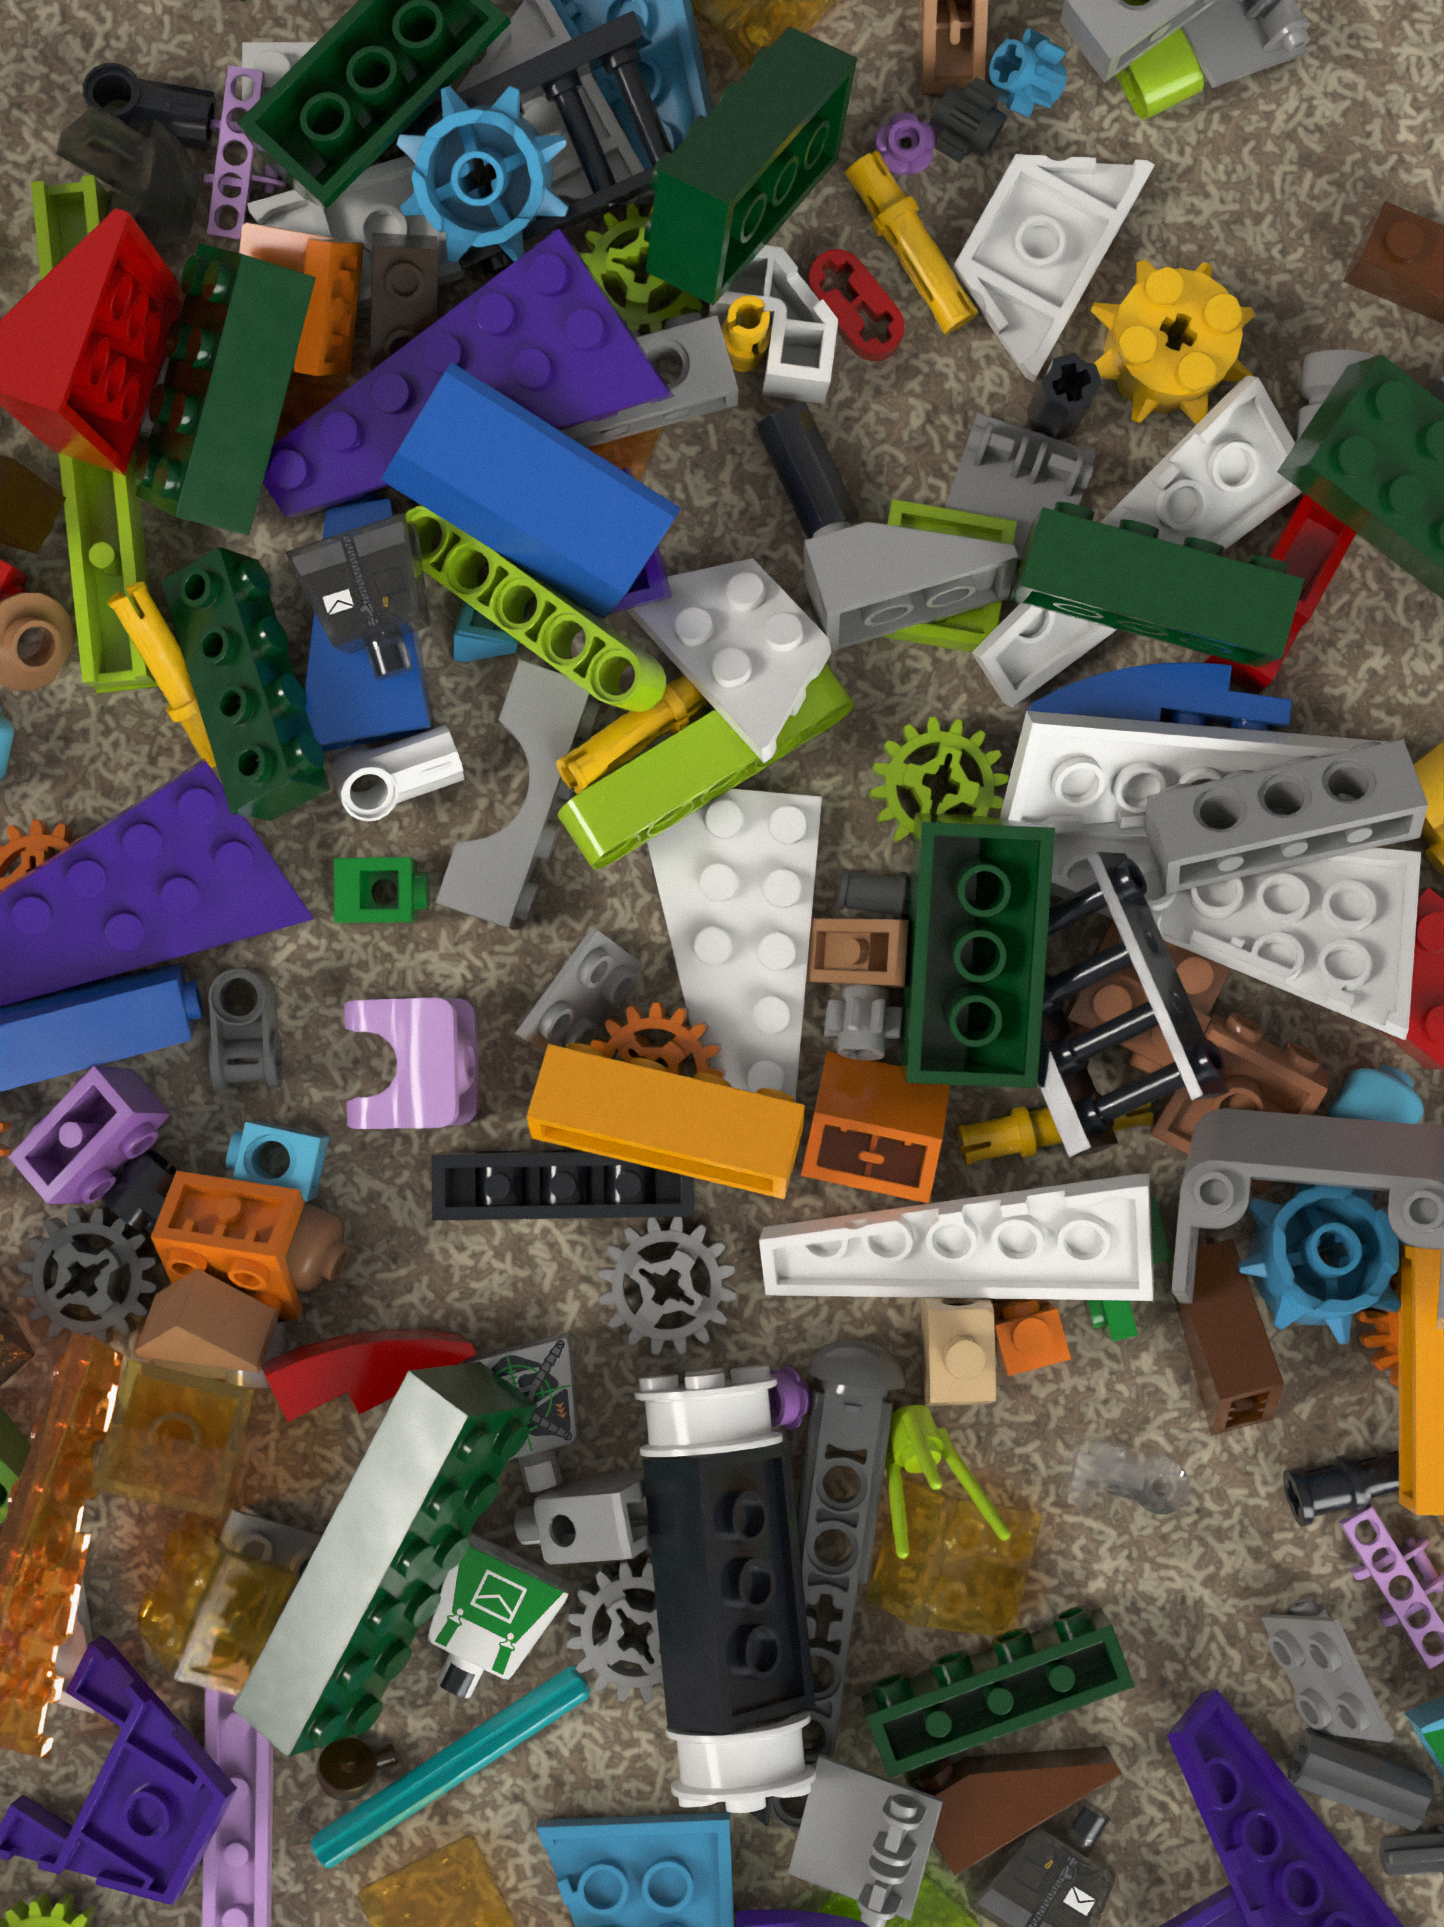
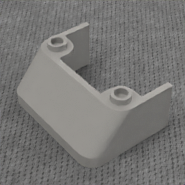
[1171,1108,1444,1329]

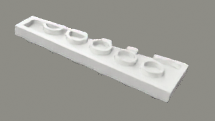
[972,375,1302,707]
[999,711,1389,833]
[759,1174,1154,1301]

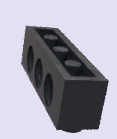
[431,1150,695,1221]

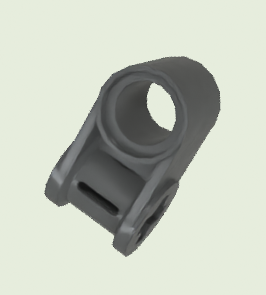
[208,967,283,1090]

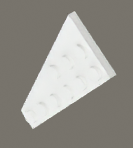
[647,789,822,1102]
[1051,822,1421,1040]

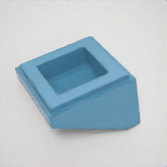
[453,599,530,663]

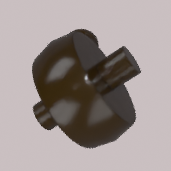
[316,1737,397,1801]

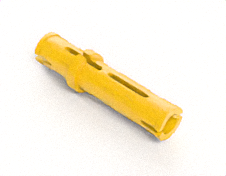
[844,150,979,335]
[107,581,216,768]
[556,674,709,794]
[956,1102,1153,1166]

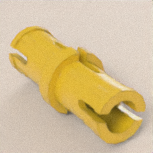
[722,295,771,372]

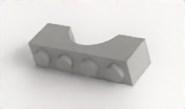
[435,659,602,930]

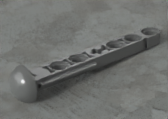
[771,1339,907,1831]

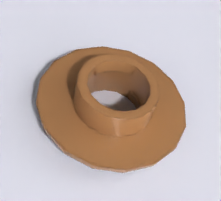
[0,592,75,691]

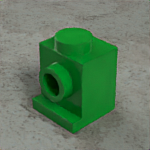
[334,857,430,925]

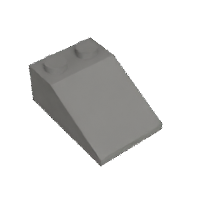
[804,522,1018,651]

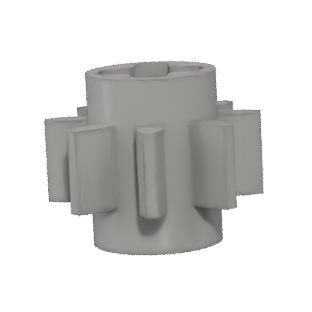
[824,985,903,1061]

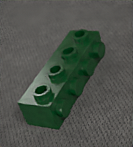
[161,547,330,821]
[861,1606,1135,1779]

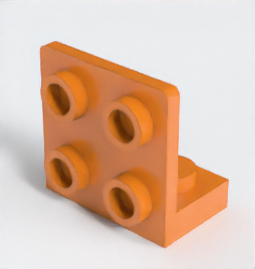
[239,223,364,376]
[151,1171,305,1321]

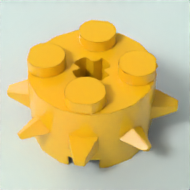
[1090,259,1255,425]

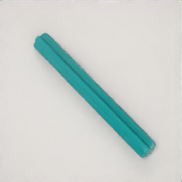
[311,1666,591,1868]

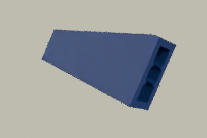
[305,493,435,752]
[0,963,204,1092]

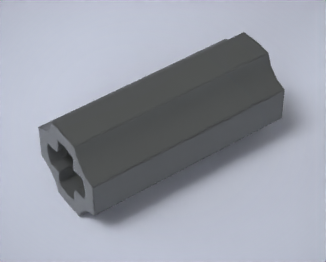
[1288,1728,1433,1831]

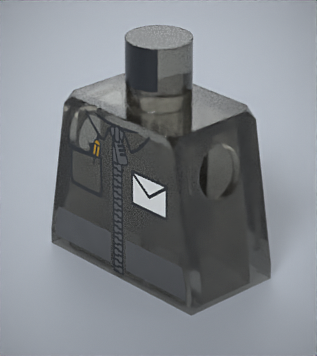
[286,513,430,680]
[965,1798,1116,1927]

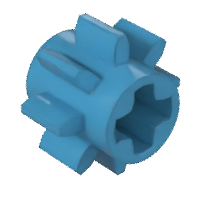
[989,28,1067,117]

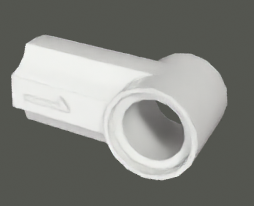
[331,725,465,822]

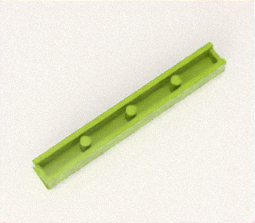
[31,175,159,694]

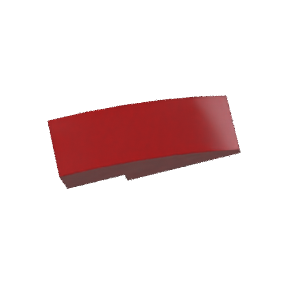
[1204,493,1357,695]
[261,1329,477,1422]

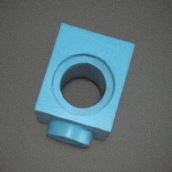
[226,1120,330,1202]

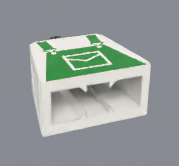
[427,1532,572,1698]

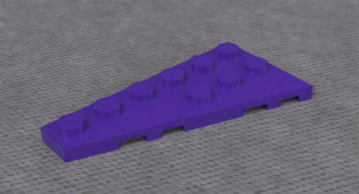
[263,228,674,519]
[0,758,314,1006]

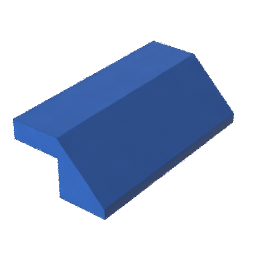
[380,362,681,619]

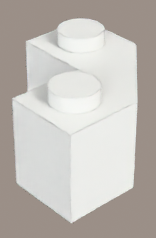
[708,245,838,404]

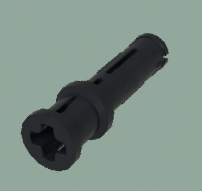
[1283,1450,1399,1527]

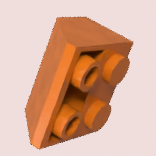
[800,1051,951,1204]

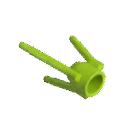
[885,1404,1011,1559]

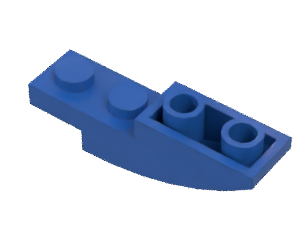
[1023,662,1292,732]

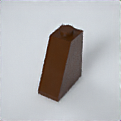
[1168,1237,1284,1436]

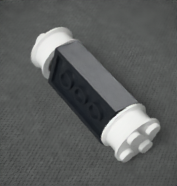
[634,1365,816,1813]

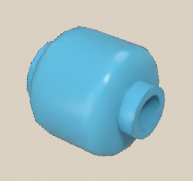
[1326,1065,1424,1124]

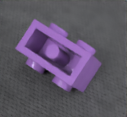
[8,1066,171,1204]

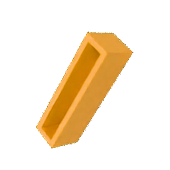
[526,1043,805,1199]
[1398,1243,1444,1515]

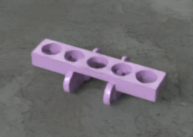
[203,65,286,241]
[1338,1505,1444,1670]

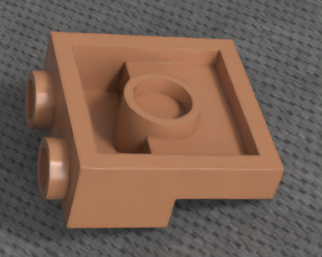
[1064,919,1231,1075]
[1150,1012,1329,1194]

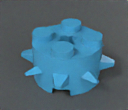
[396,86,569,263]
[1238,1183,1404,1344]

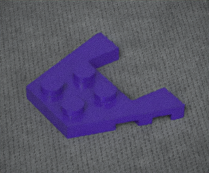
[0,1635,237,1905]

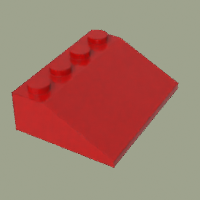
[0,208,186,476]

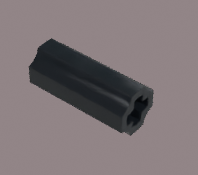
[1027,353,1102,440]
[757,402,859,539]

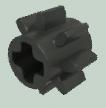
[929,77,1008,164]

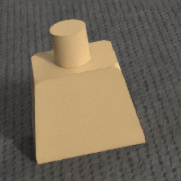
[920,1297,996,1406]

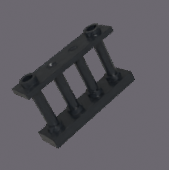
[403,11,673,277]
[1038,852,1229,1157]

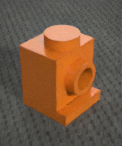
[992,1299,1071,1376]

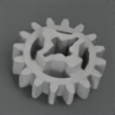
[598,1217,736,1355]
[567,1557,664,1702]

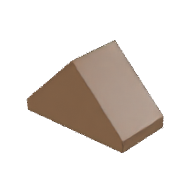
[917,0,988,95]
[134,1268,279,1373]

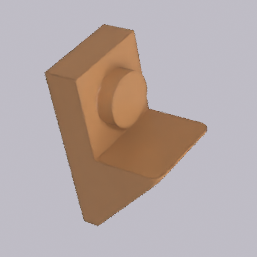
[806,918,909,988]

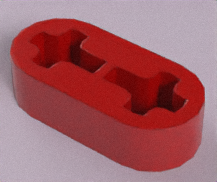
[808,249,905,362]

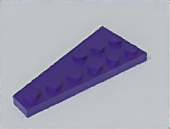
[1167,1689,1404,1927]

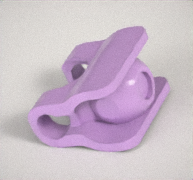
[344,997,480,1129]

